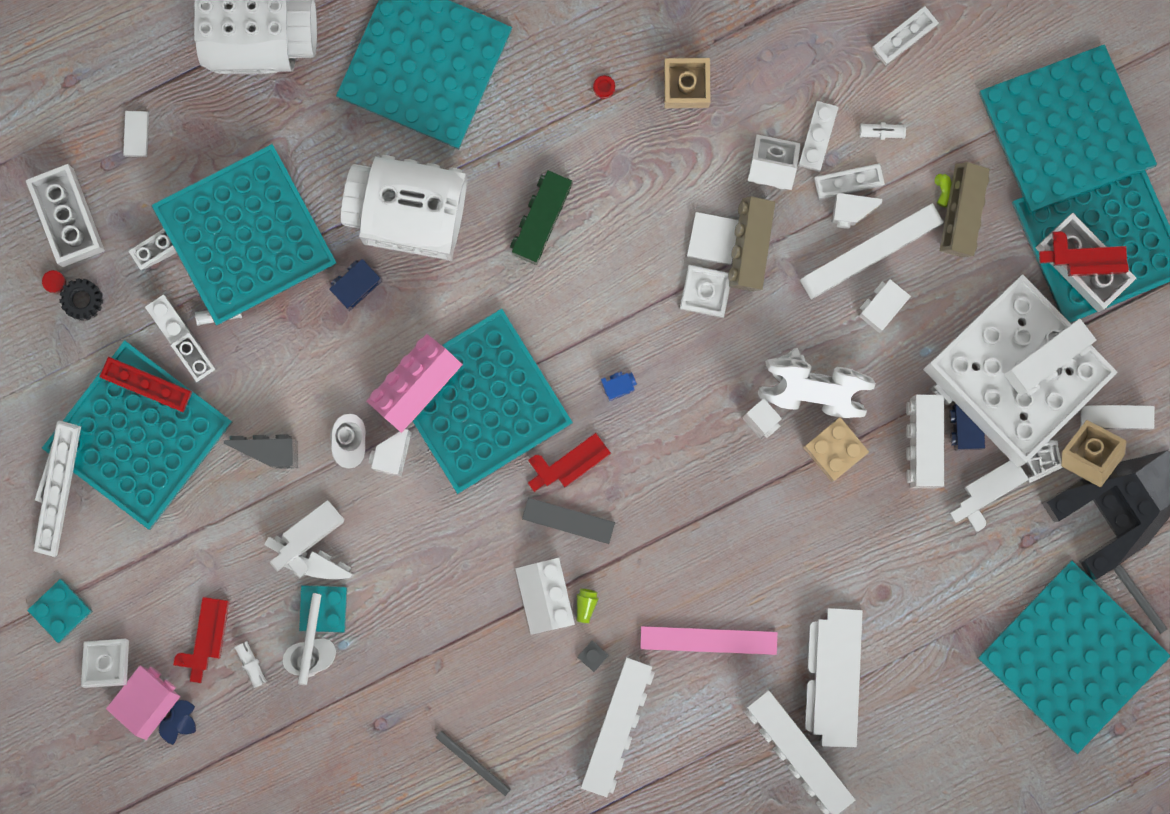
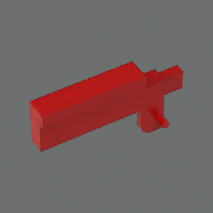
[1039,231,1129,276]
[528,433,611,492]
[173,597,230,683]

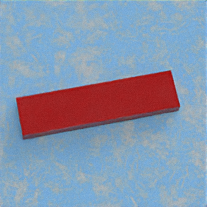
[99,356,192,413]

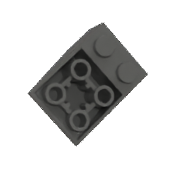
[224,434,298,469]

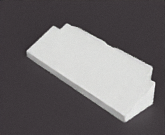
[805,608,863,747]

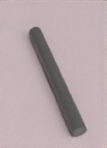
[1113,564,1168,634]
[436,731,511,796]

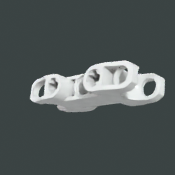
[758,358,876,418]

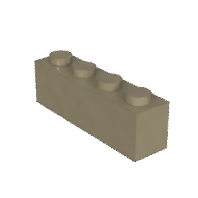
[939,162,990,257]
[728,196,775,292]

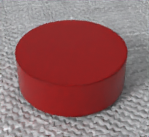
[593,75,615,99]
[42,270,66,293]

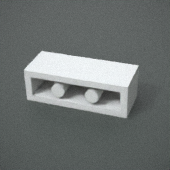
[742,398,782,438]

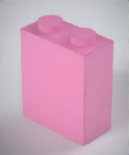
[106,665,180,740]

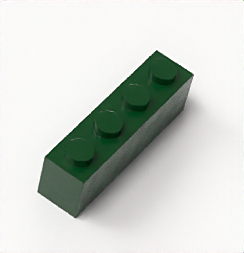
[510,170,573,265]

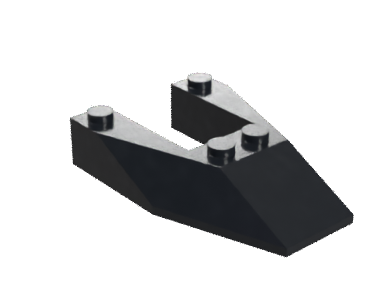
[1042,450,1170,580]

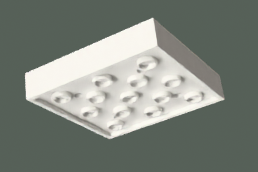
[923,274,1118,467]

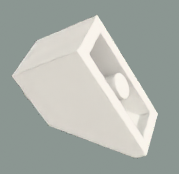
[832,193,882,229]

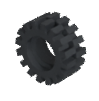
[59,278,103,321]

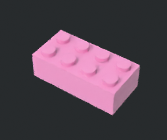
[366,334,463,433]

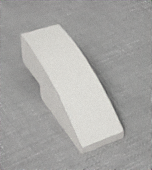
[1080,405,1155,430]

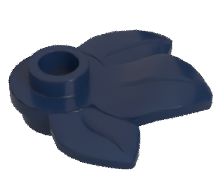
[159,700,196,745]

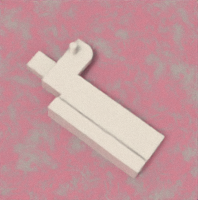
[950,460,1029,532]
[270,500,344,578]

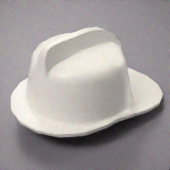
[330,414,366,469]
[283,638,336,678]

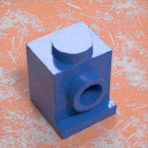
[601,371,637,402]

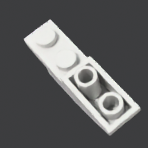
[129,229,176,271]
[145,294,215,382]
[264,535,354,579]

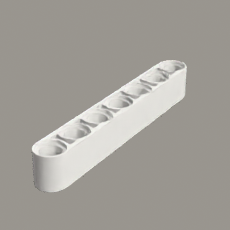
[800,203,944,299]

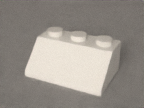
[515,558,575,635]

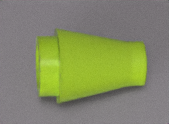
[576,589,599,623]

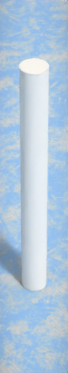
[298,593,321,685]

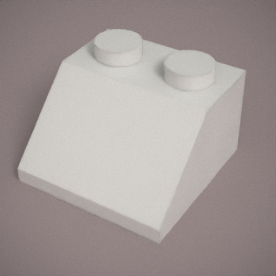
[748,135,800,190]
[369,429,412,477]

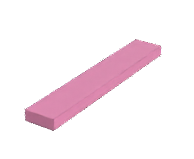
[640,626,778,655]

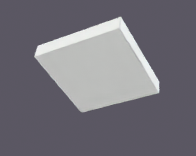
[687,212,739,265]
[680,265,730,318]
[81,639,129,688]

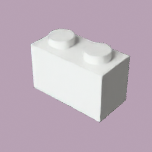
[859,279,911,333]

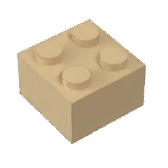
[664,58,710,108]
[803,417,869,482]
[1061,420,1126,487]

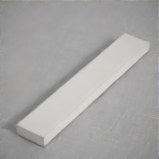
[33,421,81,557]

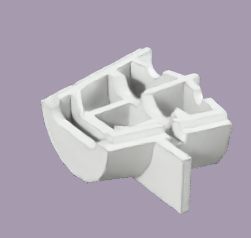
[1026,440,1063,483]

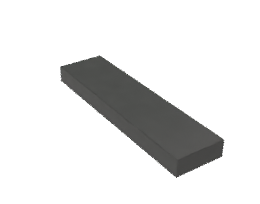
[522,498,615,544]

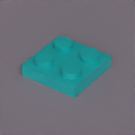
[27,579,93,643]
[299,585,347,633]

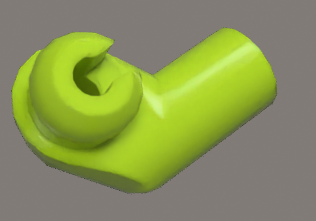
[934,174,952,208]

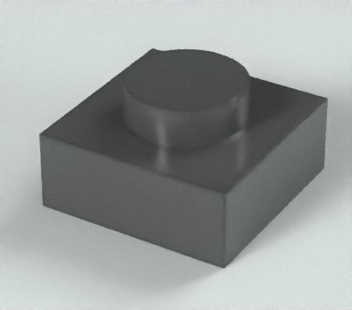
[577,640,609,672]

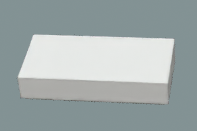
[123,111,149,157]

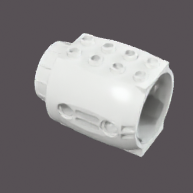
[194,0,317,74]
[341,155,468,261]

